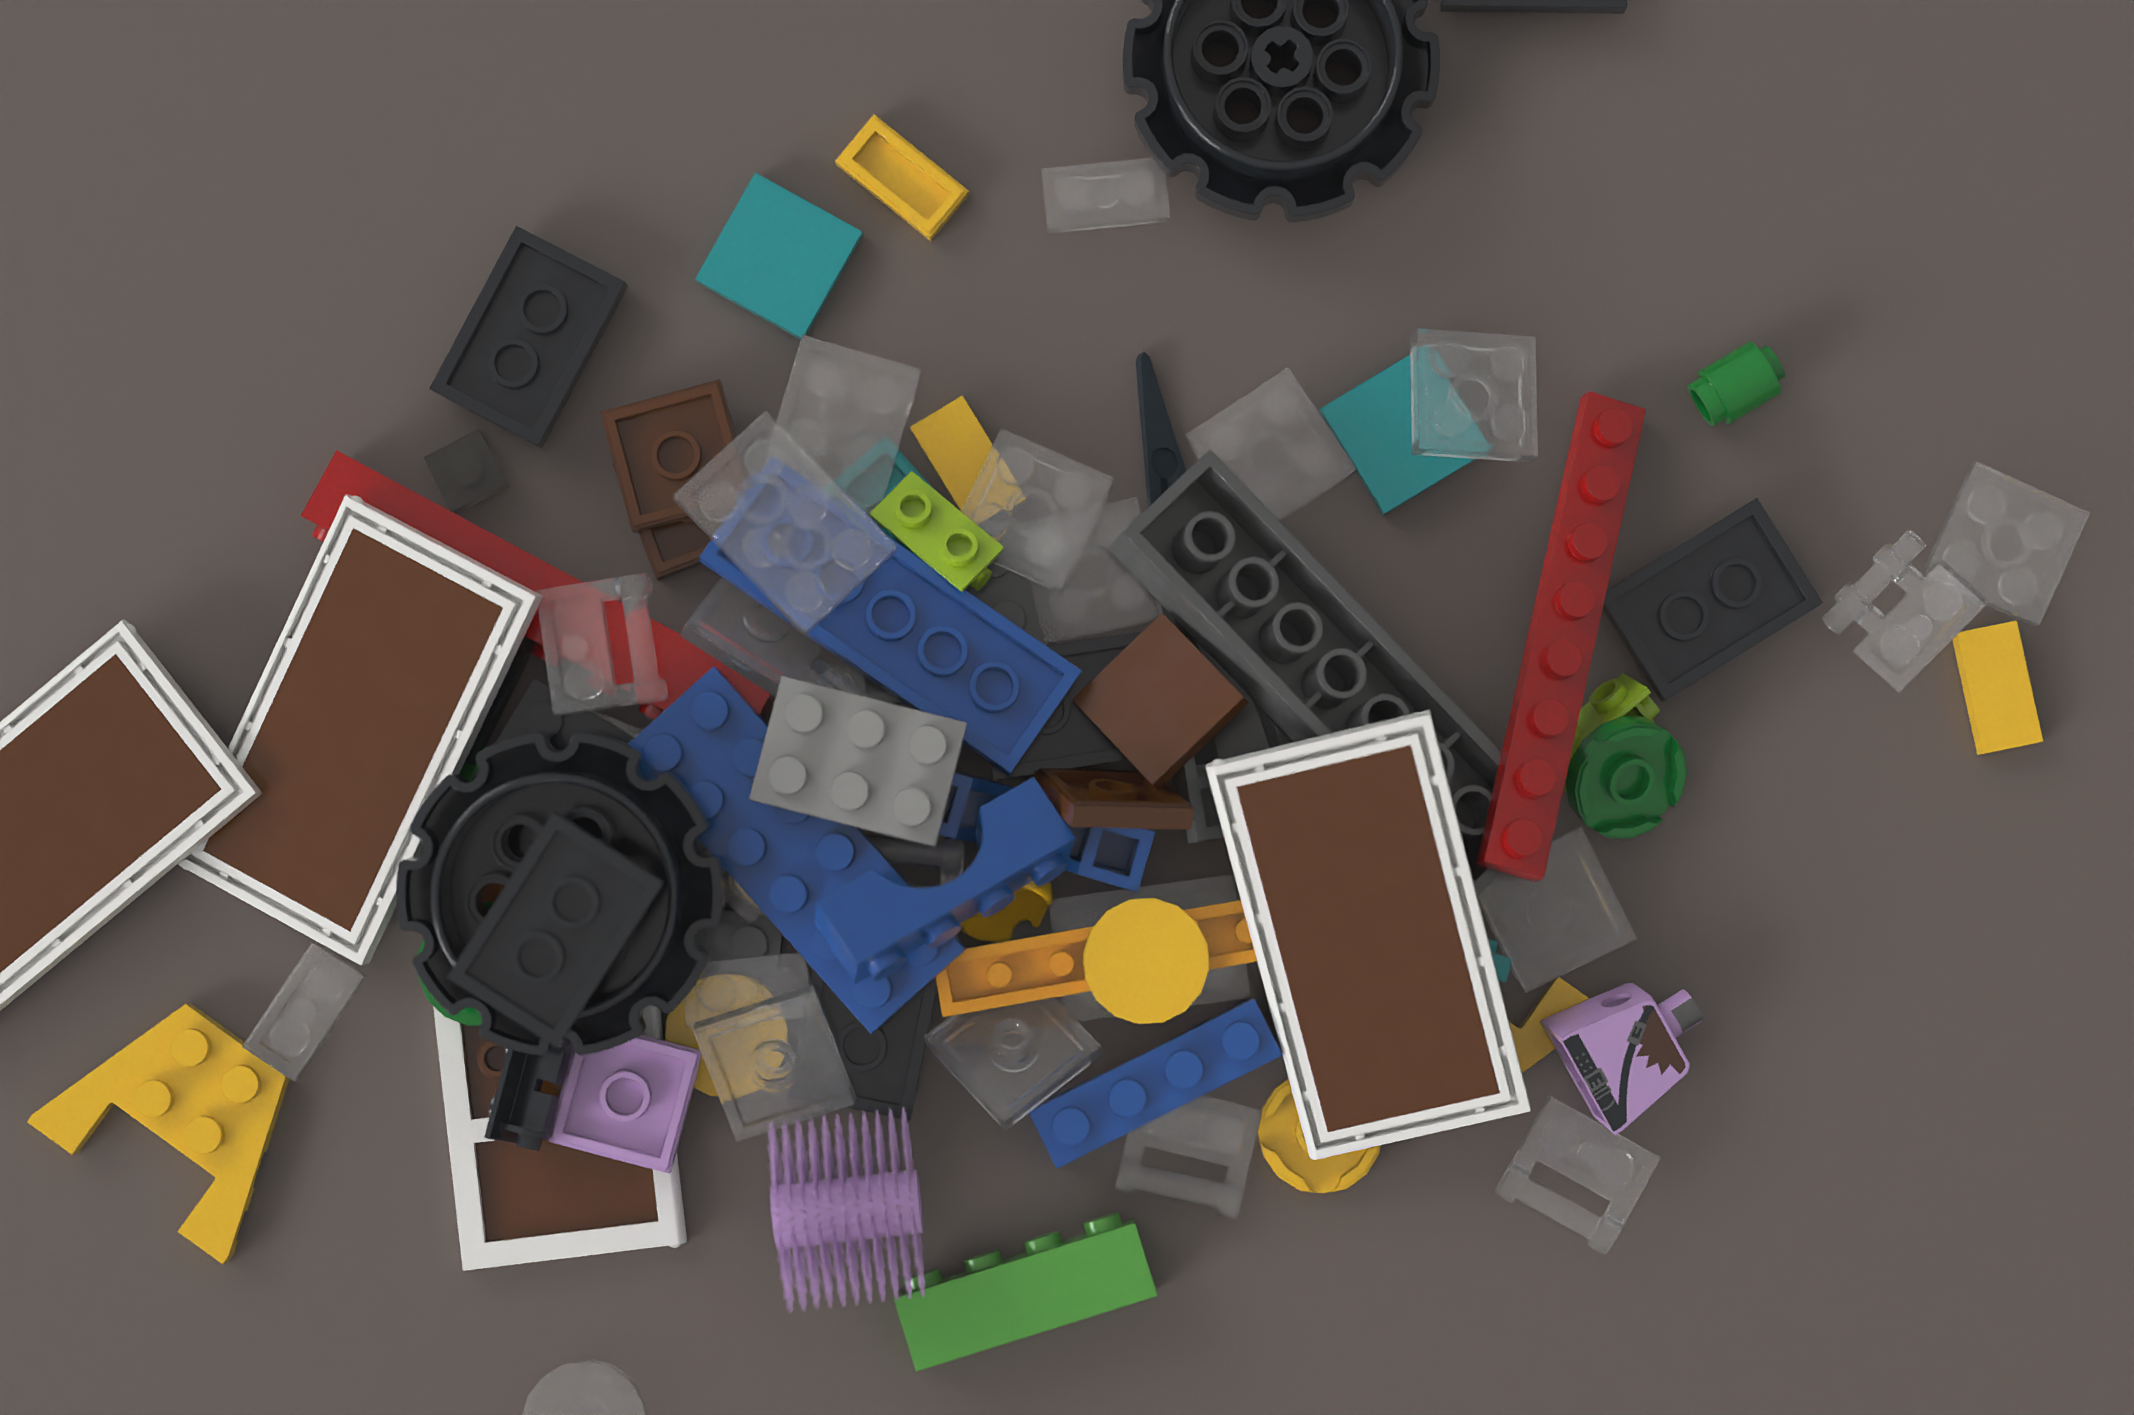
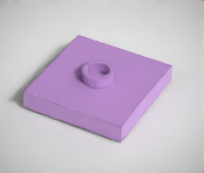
[548,1034,704,1173]

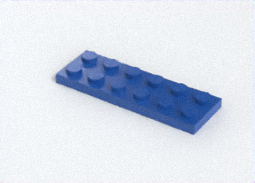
[699,456,1082,776]
[628,666,967,1034]

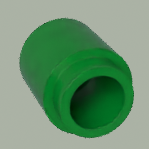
[1687,341,1785,427]

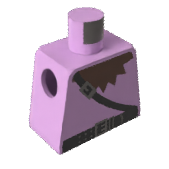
[1540,983,1704,1135]

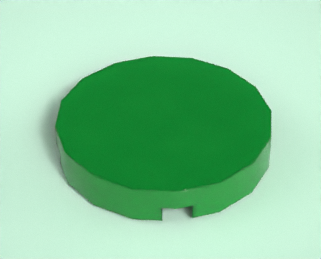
[1565,716,1687,839]

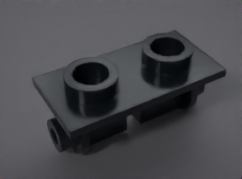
[484,1037,573,1151]

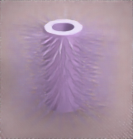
[768,1107,925,1313]

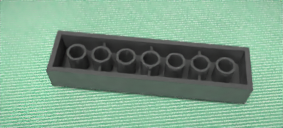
[1108,449,1560,897]

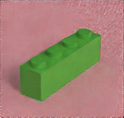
[894,1212,1158,1372]

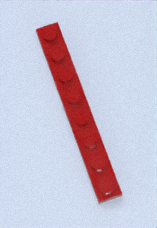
[1476,391,1646,882]

